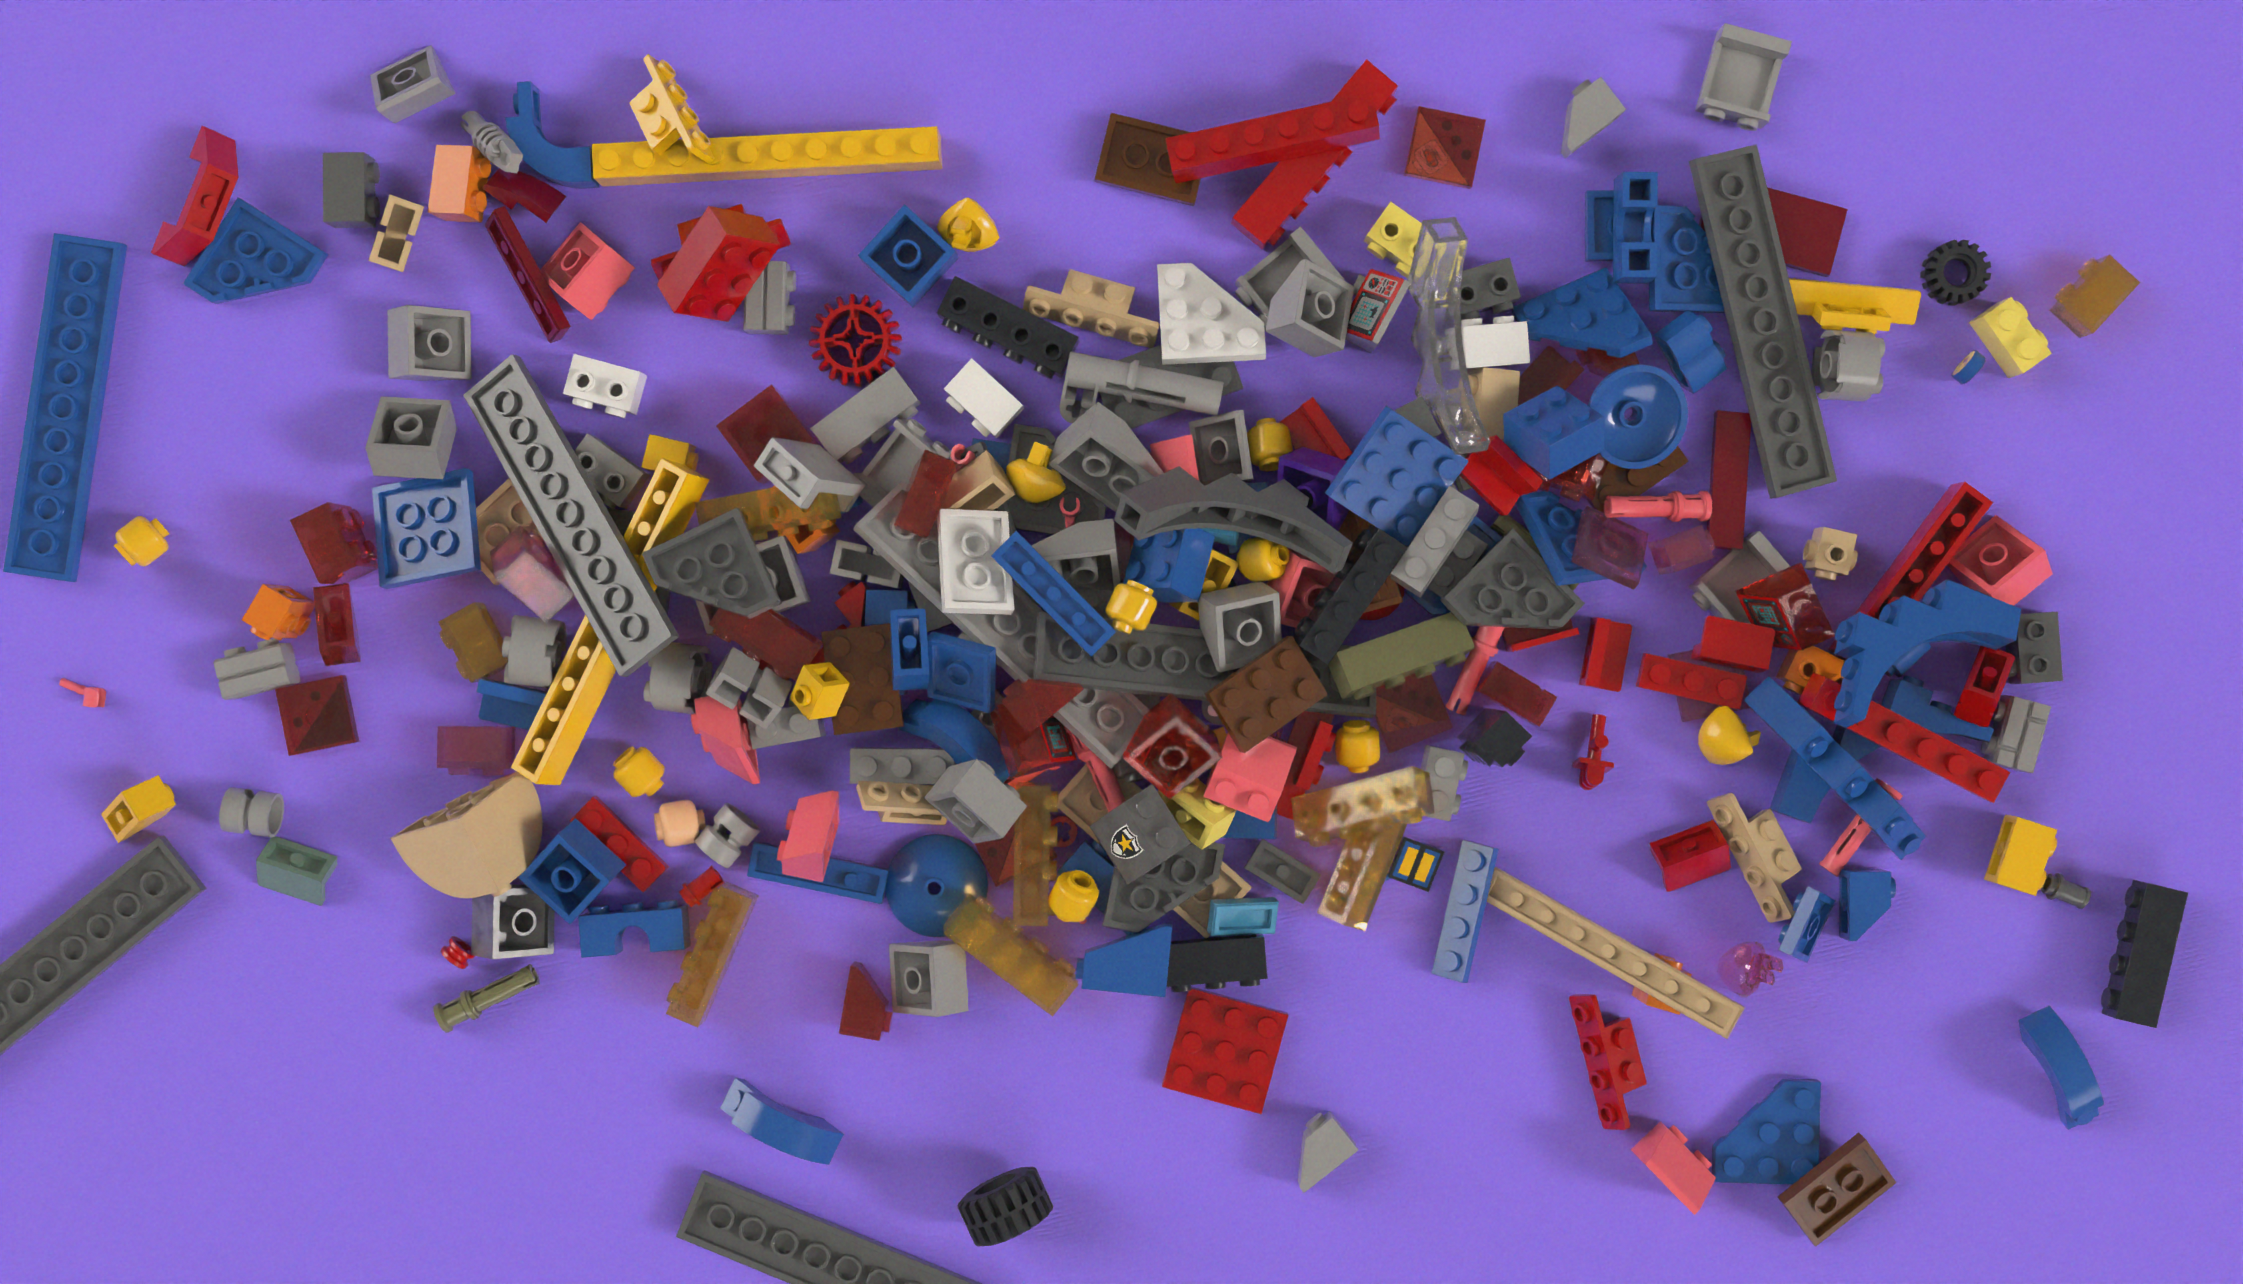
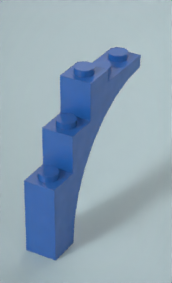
[1834,579,2022,728]
[1770,675,1994,823]
[1744,676,1927,860]

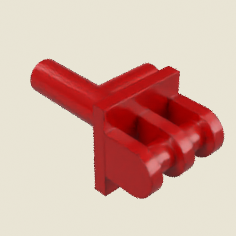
[1572,714,1614,790]

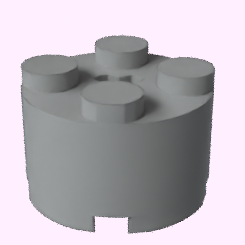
[1811,330,1885,401]
[502,615,567,688]
[644,642,713,714]

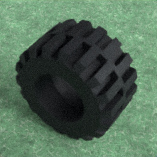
[957,1167,1053,1246]

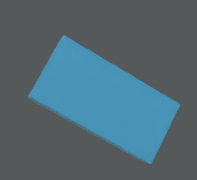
[1207,897,1279,936]

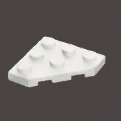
[1157,263,1266,365]

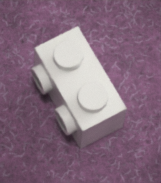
[1449,316,1530,370]
[563,354,647,418]
[944,358,1024,438]

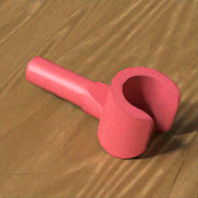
[947,444,976,479]
[1060,497,1081,528]
[59,678,106,707]

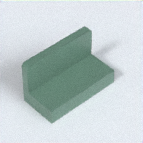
[256,836,337,906]

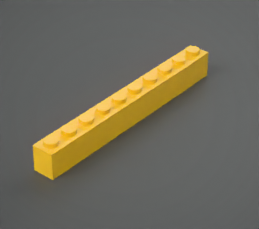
[592,126,942,187]
[511,458,710,785]

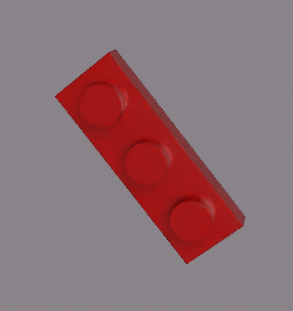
[1636,653,1747,710]
[570,796,669,892]

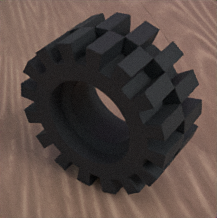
[1920,240,1991,305]

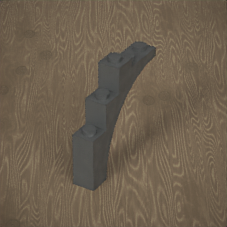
[1114,466,1353,574]

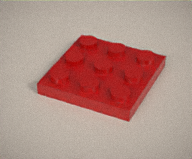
[1162,987,1288,1114]

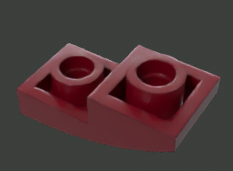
[483,168,566,223]

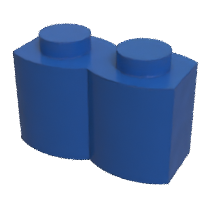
[1654,310,1727,394]

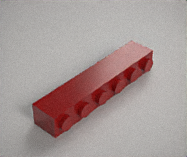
[1231,59,1398,250]
[1165,93,1380,184]
[1828,482,1993,661]
[1797,672,2010,803]

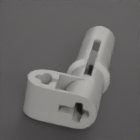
[1060,351,1224,424]

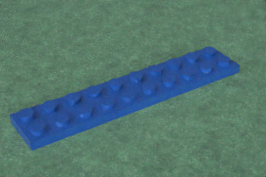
[3,233,127,582]

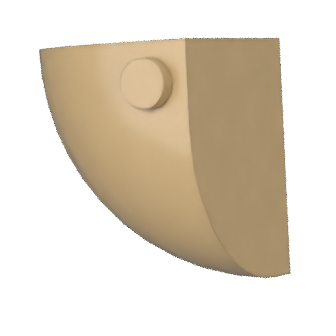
[390,772,543,898]

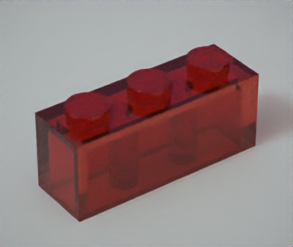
[709,608,822,681]

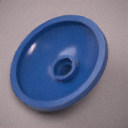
[1588,364,1688,469]
[885,834,988,937]

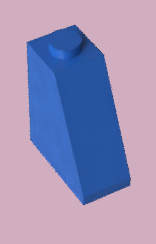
[1075,923,1172,997]

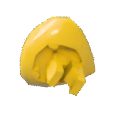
[937,197,1000,252]
[1006,441,1066,503]
[1698,706,1761,765]

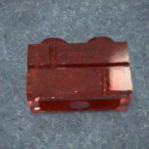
[1475,661,1557,727]

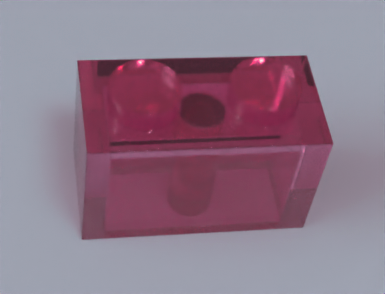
[1647,525,1715,575]
[437,725,516,775]

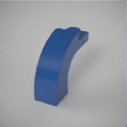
[505,81,600,189]
[898,698,1013,783]
[2018,1005,2104,1130]
[720,1077,844,1165]

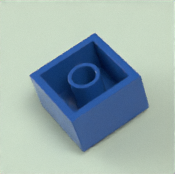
[858,204,959,308]
[1503,385,1604,480]
[1123,528,1215,603]
[519,818,626,924]

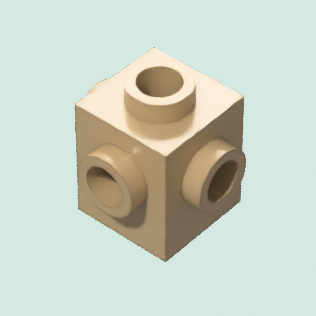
[1803,527,1858,581]

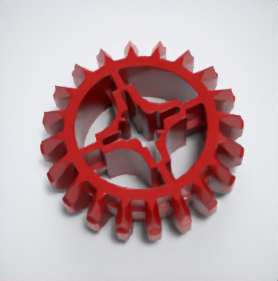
[809,294,902,387]

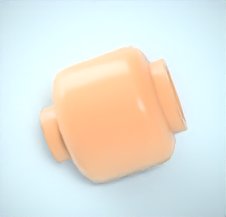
[654,800,706,847]

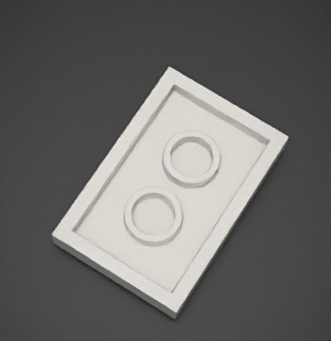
[937,509,1014,615]

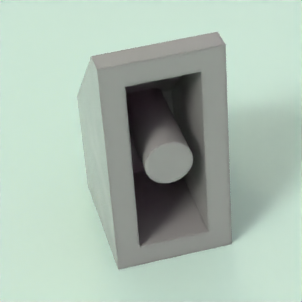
[1561,77,1626,158]
[1298,1111,1358,1193]

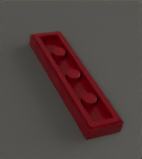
[485,206,571,343]
[1706,410,1751,551]

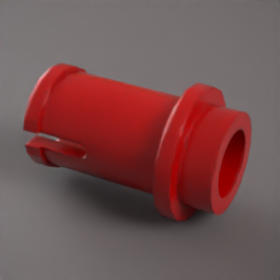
[679,865,725,908]

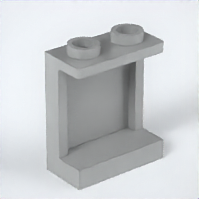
[1695,23,1792,131]
[1235,226,1344,334]
[853,418,955,507]
[754,437,865,512]
[1689,531,1805,624]

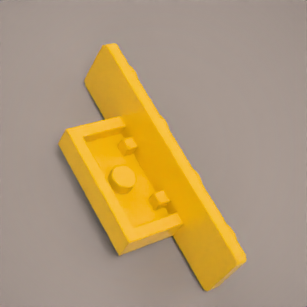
[629,54,715,164]
[1789,278,1921,335]

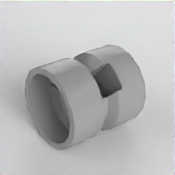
[219,787,284,838]
[695,803,760,868]

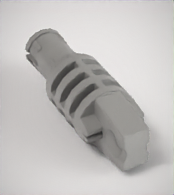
[460,111,523,173]

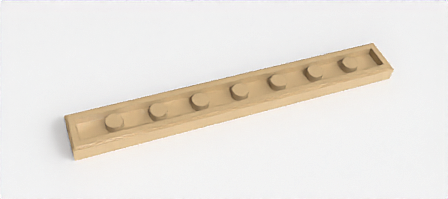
[1487,867,1745,1039]

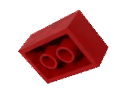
[657,206,780,322]

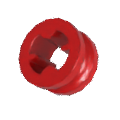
[1047,816,1078,847]
[440,936,475,969]

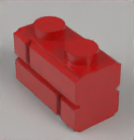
[1953,646,2015,727]

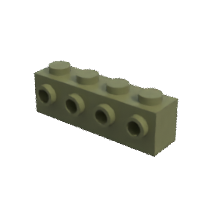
[1328,612,1475,700]

